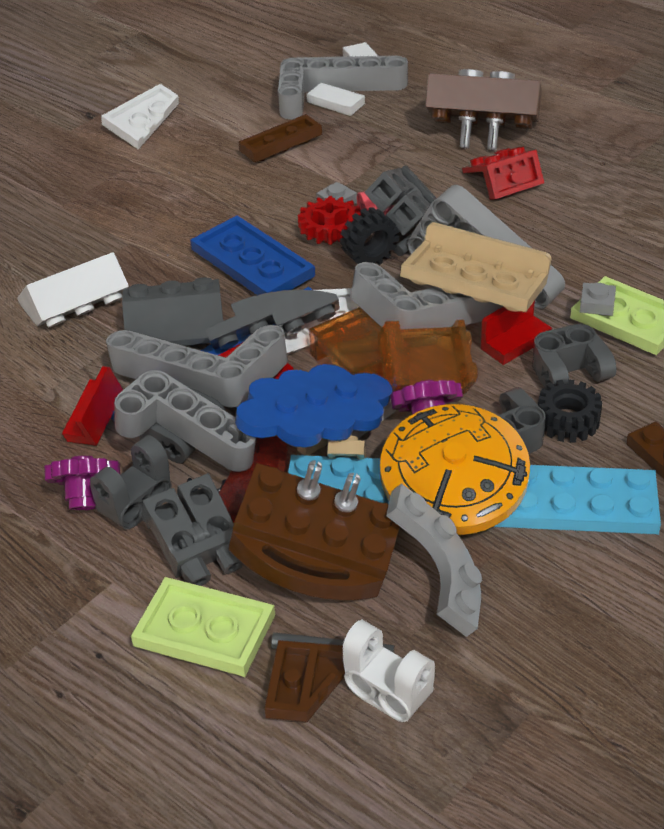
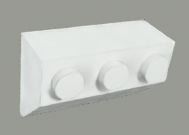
[17,252,129,328]

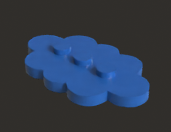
[235,364,392,448]

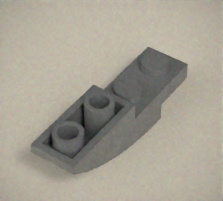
[205,290,340,349]

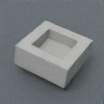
[316,182,357,204]
[580,283,616,316]

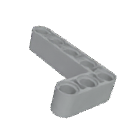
[278,55,408,119]
[407,185,565,309]
[350,262,504,339]
[106,325,288,407]

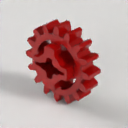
[298,196,361,245]

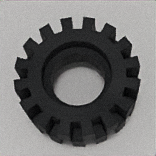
[340,207,399,265]
[538,379,602,443]

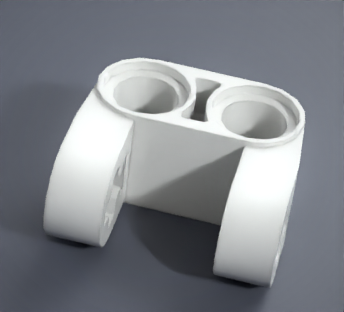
[343,620,435,722]

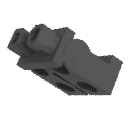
[364,165,436,236]
[141,473,243,586]

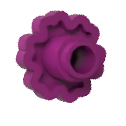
[390,380,463,415]
[44,456,121,511]

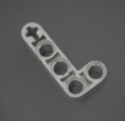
[114,370,256,472]

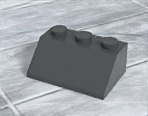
[122,277,223,346]

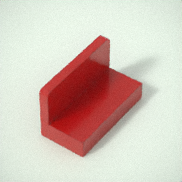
[481,300,552,365]
[62,366,123,446]

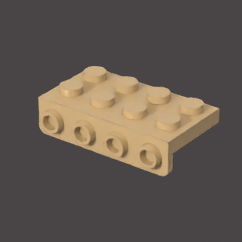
[400,222,551,312]

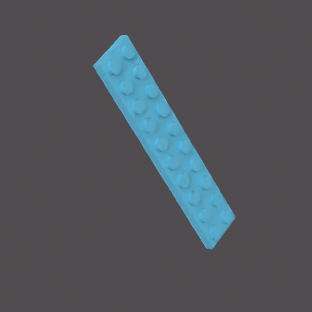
[288,455,661,534]

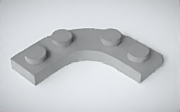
[386,483,482,637]

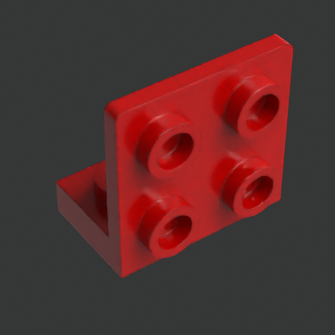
[462,146,544,200]

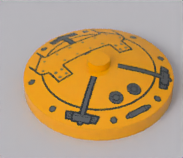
[380,404,530,535]

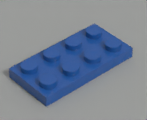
[190,215,315,295]

